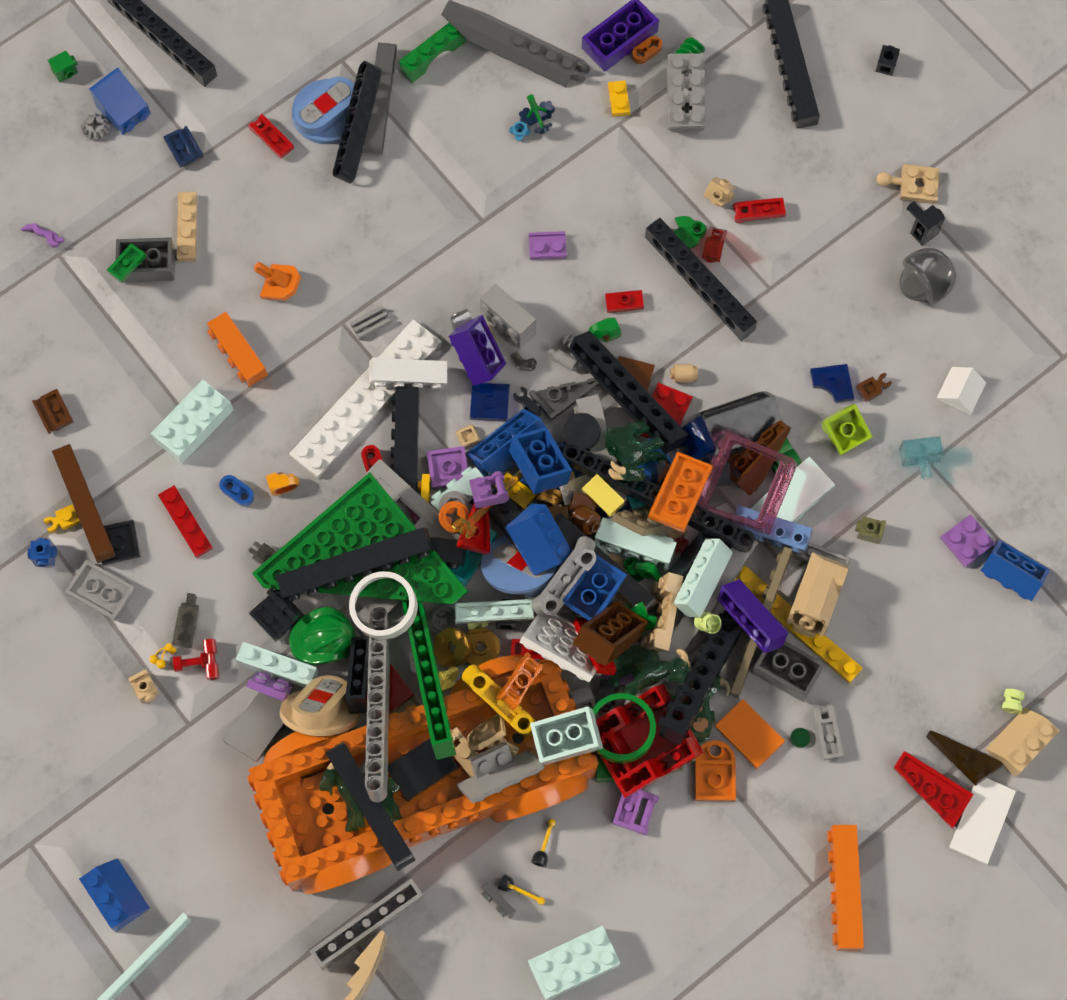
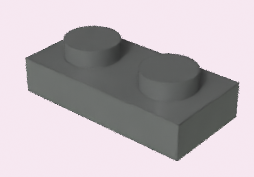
[481,881,515,919]

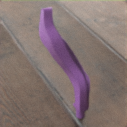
[21,223,65,248]

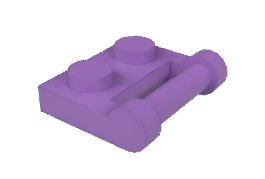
[469,471,509,508]
[613,790,659,836]

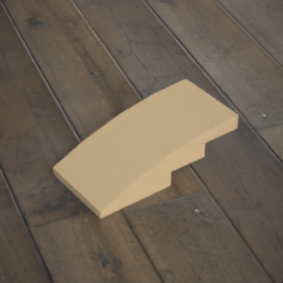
[344,930,387,1000]

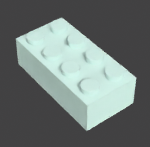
[151,379,233,464]
[595,517,677,574]
[528,925,621,1000]

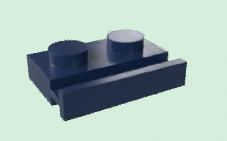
[163,125,204,168]

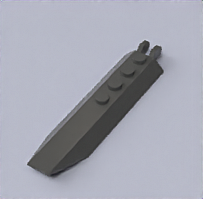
[441,0,590,87]

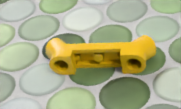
[462,665,536,737]

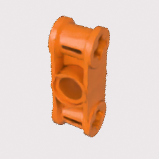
[496,653,544,711]

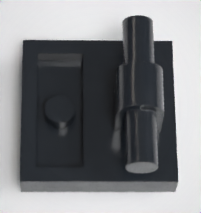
[249,588,305,642]

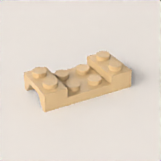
[640,572,683,658]

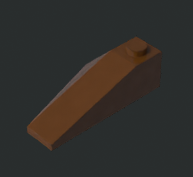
[727,420,791,496]

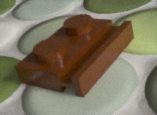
[32,389,74,434]

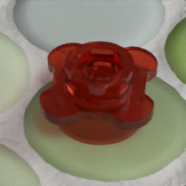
[675,534,689,555]

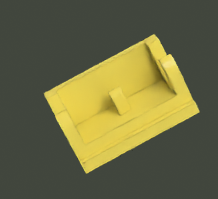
[582,474,625,517]

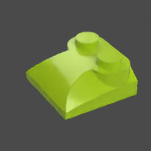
[822,404,873,455]

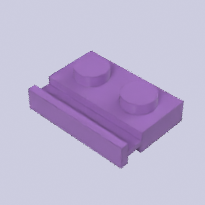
[529,231,567,260]

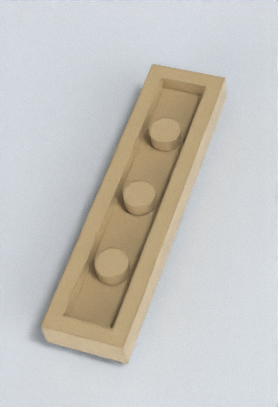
[177,192,197,262]

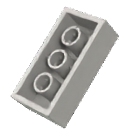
[667,53,705,130]

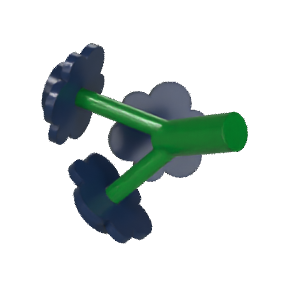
[519,94,555,134]

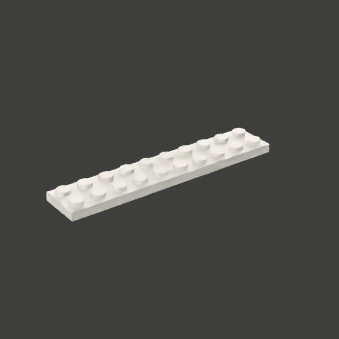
[289,320,442,479]

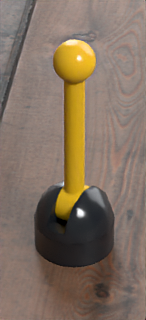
[531,819,556,868]
[497,874,545,905]

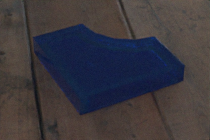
[810,364,854,403]

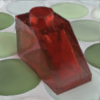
[702,227,728,263]

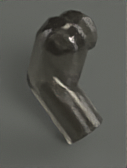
[510,351,537,371]

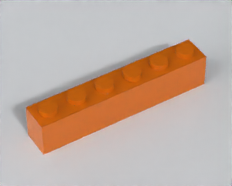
[827,825,864,951]

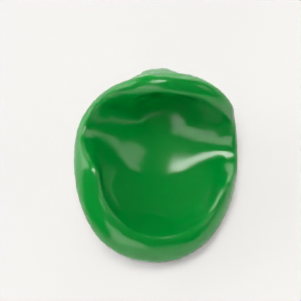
[289,607,356,665]

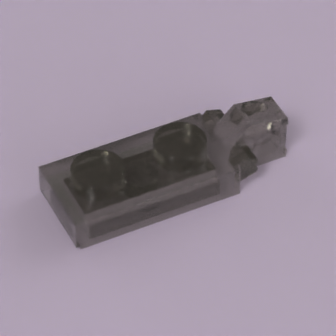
[172,593,199,648]

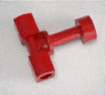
[173,639,220,680]

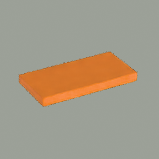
[648,451,713,533]

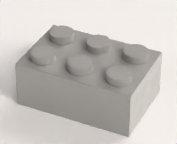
[480,284,536,349]

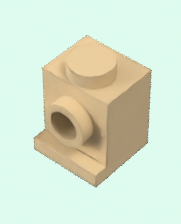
[128,669,159,703]

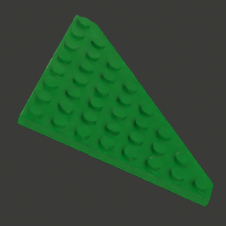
[252,472,469,604]

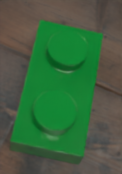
[107,243,147,283]

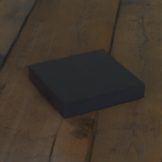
[101,520,141,565]

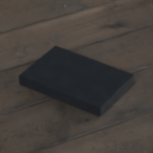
[388,739,459,802]

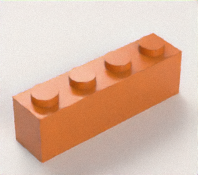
[207,311,268,387]

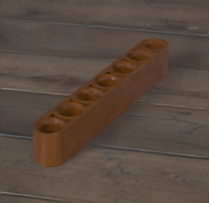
[52,444,116,563]

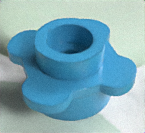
[509,121,531,141]

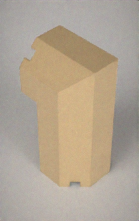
[787,552,849,638]

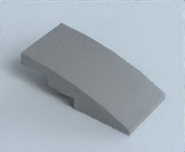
[223,692,292,763]

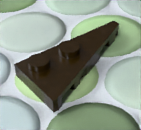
[926,730,1003,786]

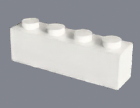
[369,358,447,389]

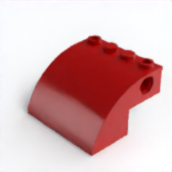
[596,683,704,798]

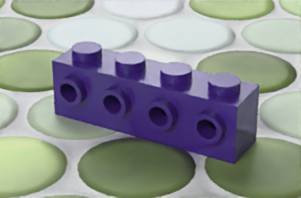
[717,579,789,653]

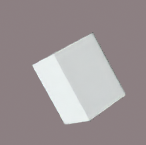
[936,367,986,415]

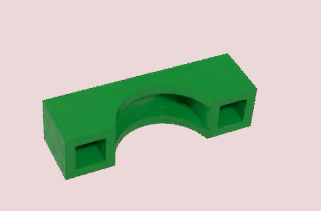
[399,23,466,83]

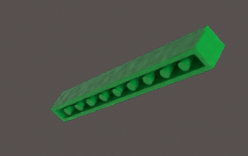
[402,600,457,760]

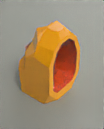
[266,472,300,496]

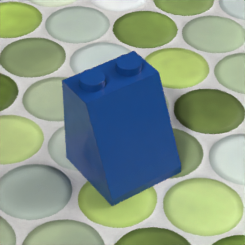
[89,67,151,135]

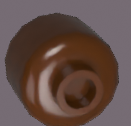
[572,506,601,535]

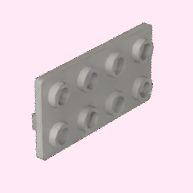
[457,741,544,803]

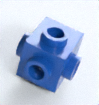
[27,538,57,567]

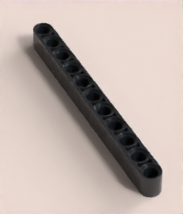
[563,444,755,553]

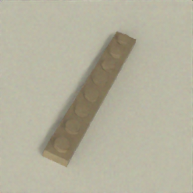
[730,547,792,698]

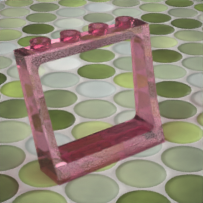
[697,431,798,535]

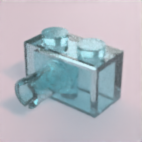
[899,436,944,480]

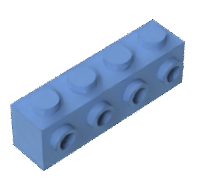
[732,505,813,554]

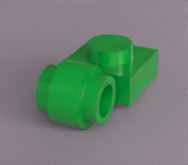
[623,557,661,581]

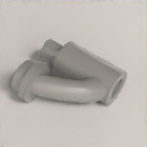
[548,333,578,371]

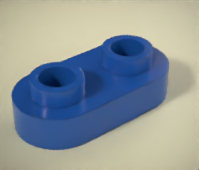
[219,475,254,506]

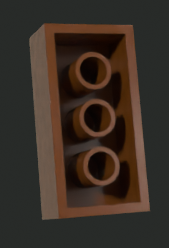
[573,601,649,666]

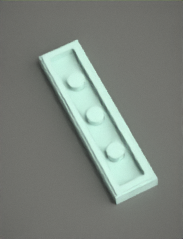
[455,599,534,624]

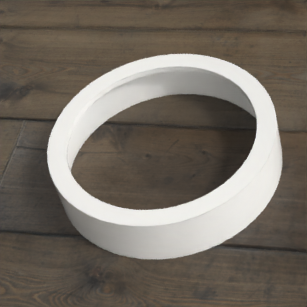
[349,571,418,640]

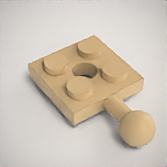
[876,164,939,204]

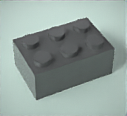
[115,237,175,282]
[752,641,825,703]

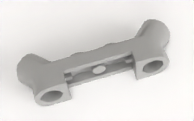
[531,536,596,615]

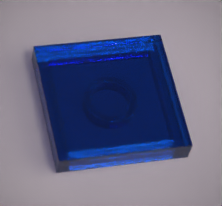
[470,383,510,422]

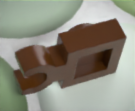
[856,373,892,403]

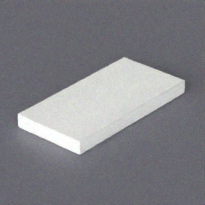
[949,778,1016,865]

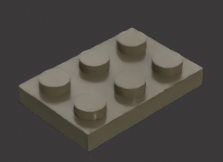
[612,507,673,536]

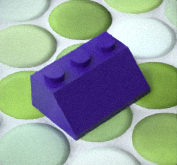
[449,315,507,386]

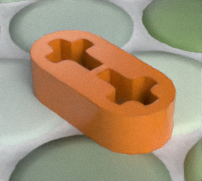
[632,36,662,64]

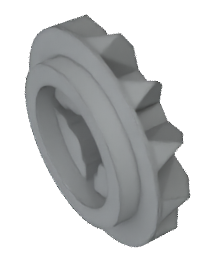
[81,112,110,140]
[439,491,470,522]

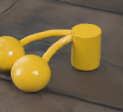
[149,643,176,669]

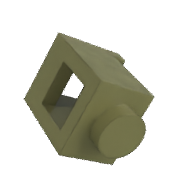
[855,516,886,544]

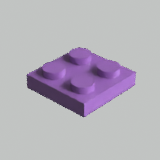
[427,446,468,490]
[940,514,996,567]
[246,671,293,701]

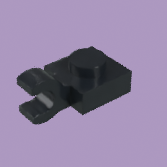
[513,387,541,417]

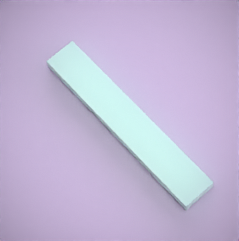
[97,912,191,1000]

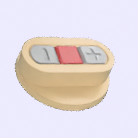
[280,675,360,736]

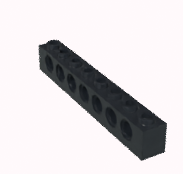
[107,0,217,87]
[645,217,757,341]
[568,331,688,454]
[658,609,743,746]

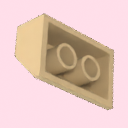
[985,708,1060,777]

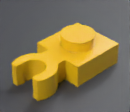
[43,504,81,533]

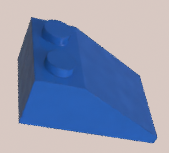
[563,555,627,620]

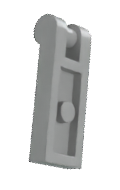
[812,703,844,761]

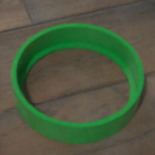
[593,693,656,763]

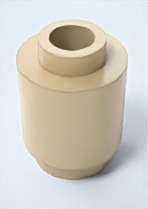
[670,364,698,383]

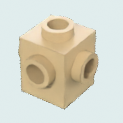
[704,177,735,206]

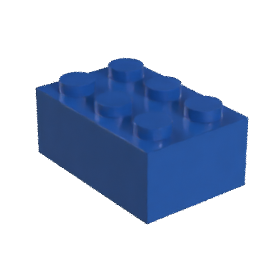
[509,427,572,494]

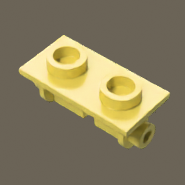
[439,667,459,691]

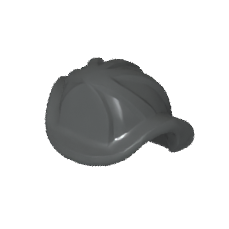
[899,248,956,304]

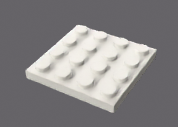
[520,613,596,682]

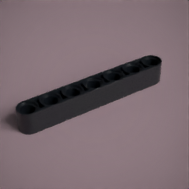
[332,61,382,184]
[554,512,659,614]
[325,742,416,871]

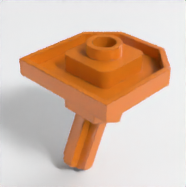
[253,262,302,301]

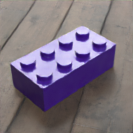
[582,0,659,72]

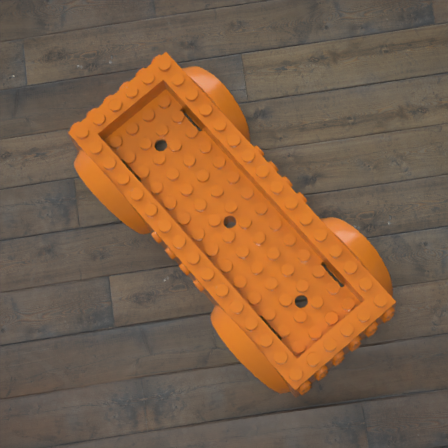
[247,655,599,894]

